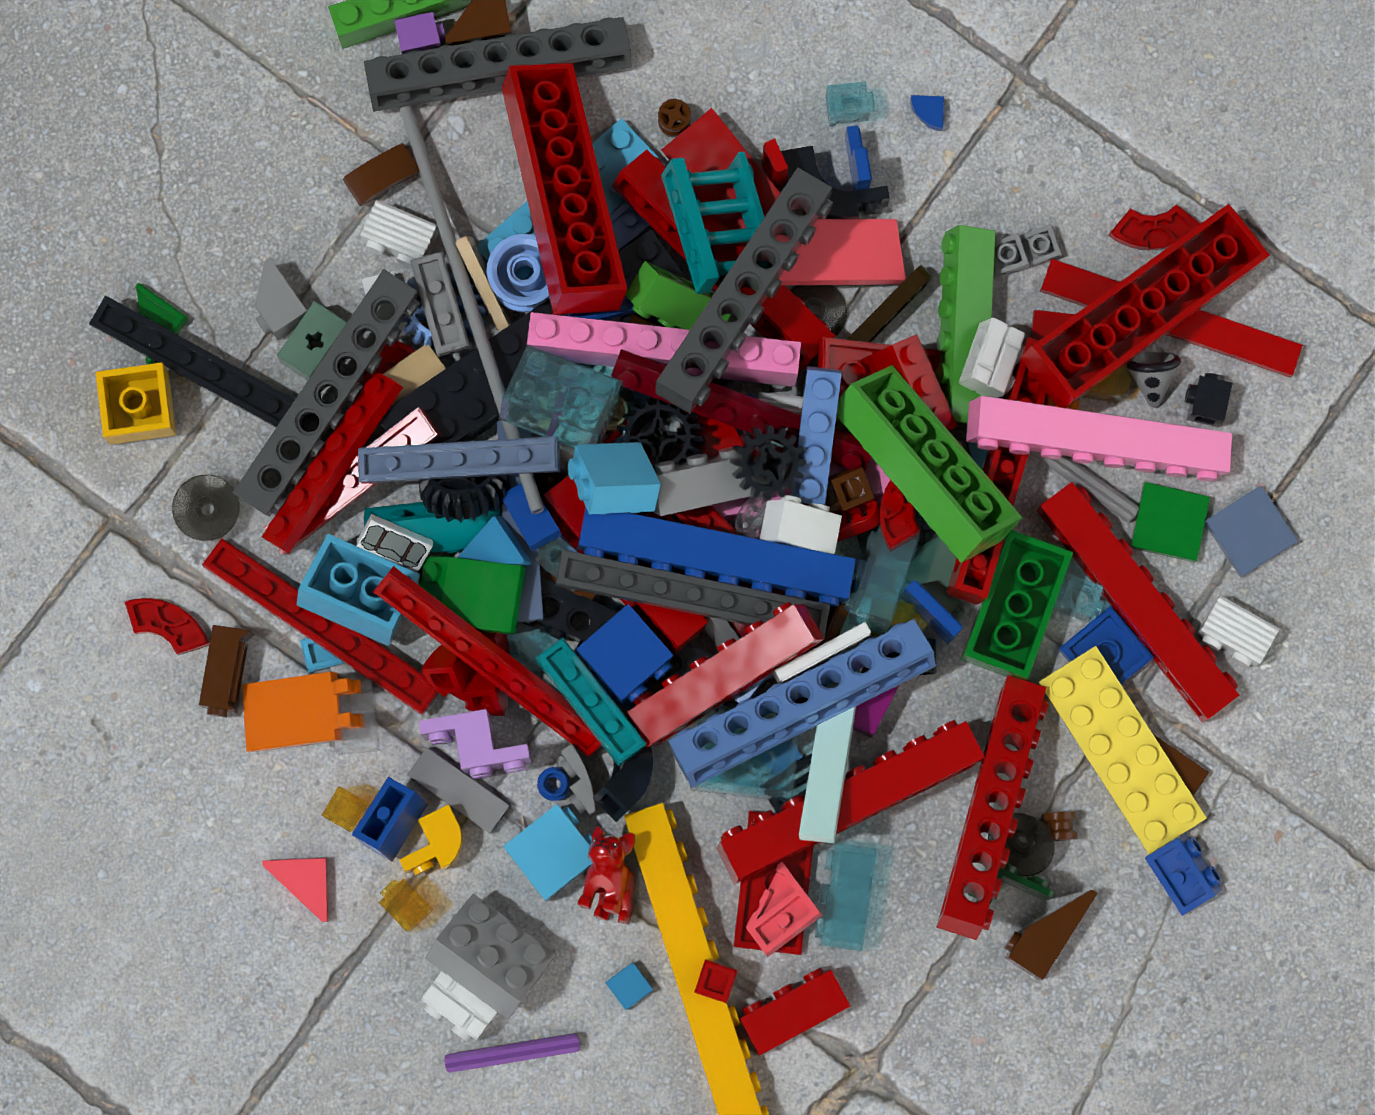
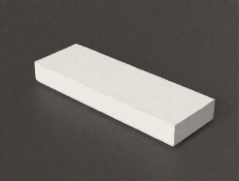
[773,622,871,684]

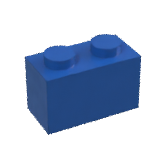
[352,777,428,862]

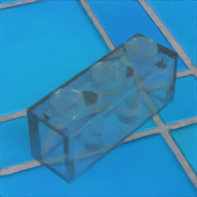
[845,526,920,634]
[815,843,877,952]

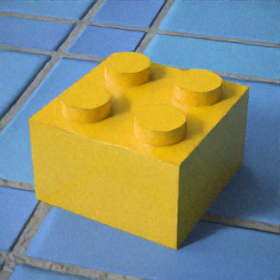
[95,362,177,445]

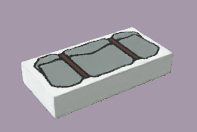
[357,514,433,572]

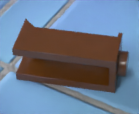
[199,625,255,718]

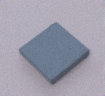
[1205,486,1298,578]

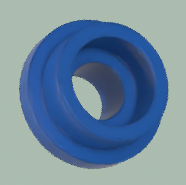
[537,767,571,801]

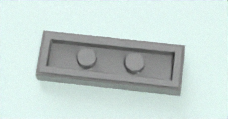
[410,251,470,357]
[407,747,510,834]

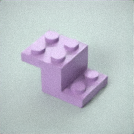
[418,709,532,779]

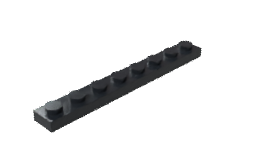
[89,295,334,441]

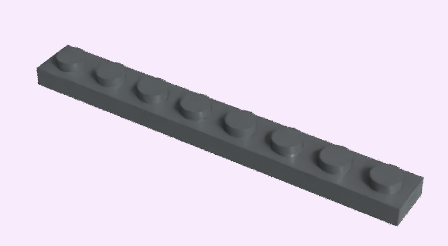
[555,550,830,638]

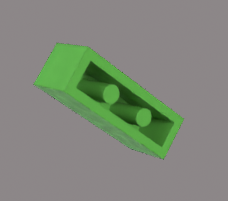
[625,261,731,330]

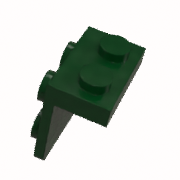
[967,863,1055,906]

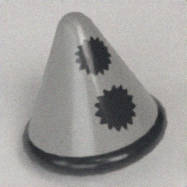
[1125,352,1182,407]

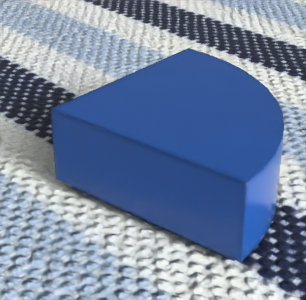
[910,95,944,131]

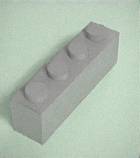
[652,440,789,516]

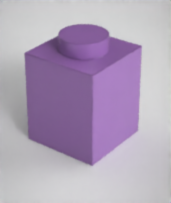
[394,12,446,54]

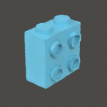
[568,442,661,515]
[503,804,593,902]

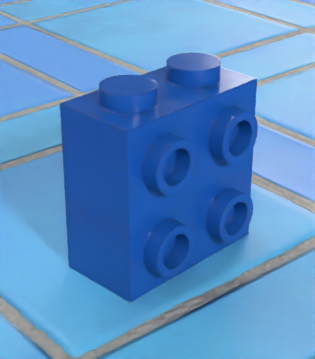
[577,604,673,703]

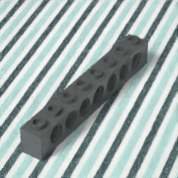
[364,17,632,112]
[655,168,833,414]
[232,269,420,517]

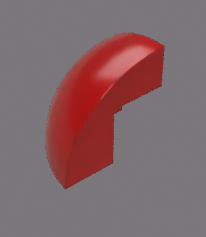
[421,632,510,716]

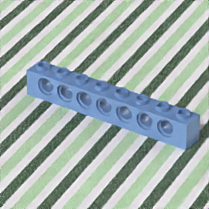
[668,619,936,788]

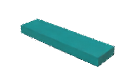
[535,638,647,766]

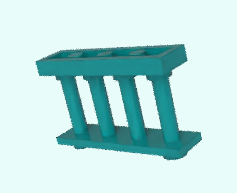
[661,152,773,294]

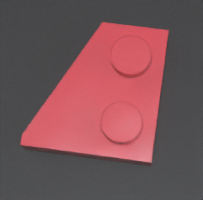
[746,862,823,957]

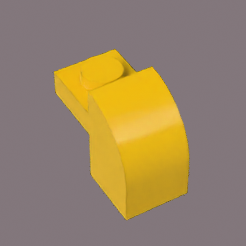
[399,804,463,876]

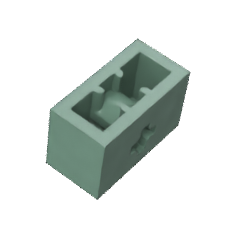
[276,301,347,380]

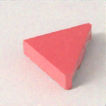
[262,858,328,922]

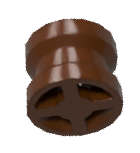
[658,99,691,138]
[1042,812,1078,842]

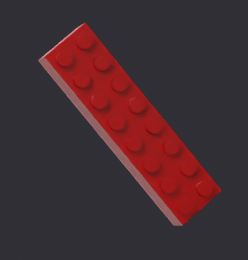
[501,63,628,315]
[1020,204,1270,408]
[716,720,985,885]

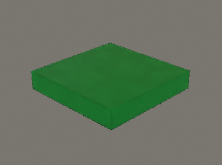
[1130,482,1210,563]

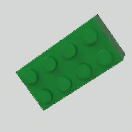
[960,530,1073,681]

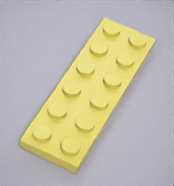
[1038,646,1207,854]

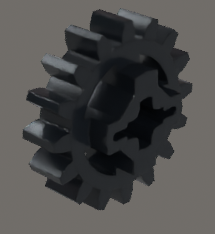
[730,424,806,500]

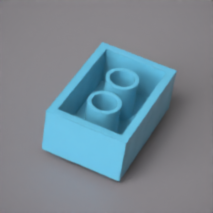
[297,533,420,646]

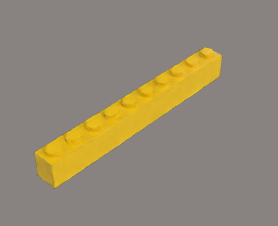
[624,803,769,1115]

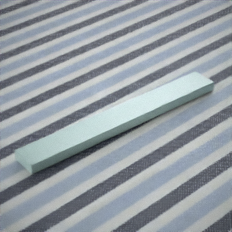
[799,592,873,843]

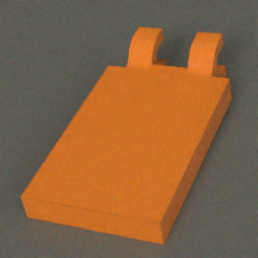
[242,672,364,752]

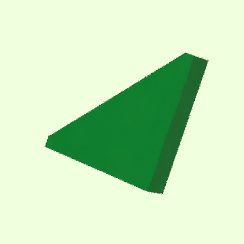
[135,283,189,364]

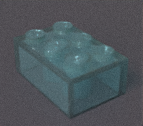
[499,345,623,448]
[690,719,800,802]

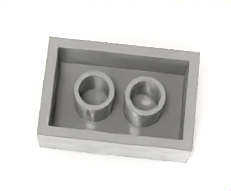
[425,893,556,1020]

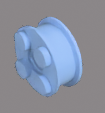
[487,234,550,312]

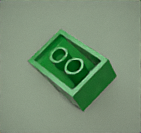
[420,556,526,634]

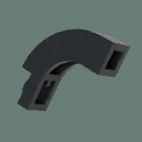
[781,146,890,219]
[593,715,653,822]

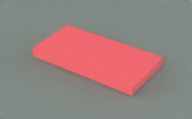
[775,219,906,286]

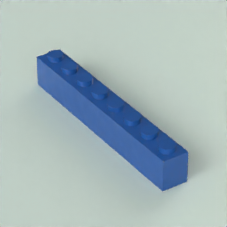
[577,508,856,606]

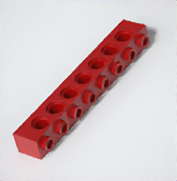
[946,337,1046,605]
[936,675,1049,940]

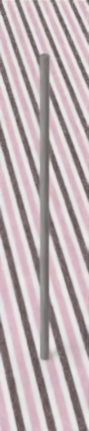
[399,105,545,514]

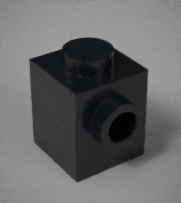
[1184,373,1232,428]

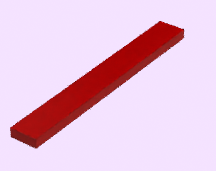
[1040,259,1303,378]
[202,538,439,716]
[373,566,601,757]

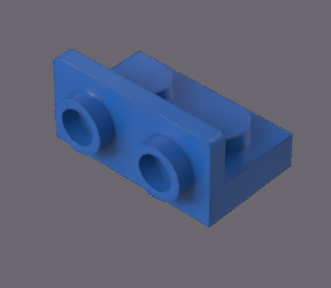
[1145,832,1222,916]

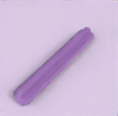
[444,1033,580,1073]

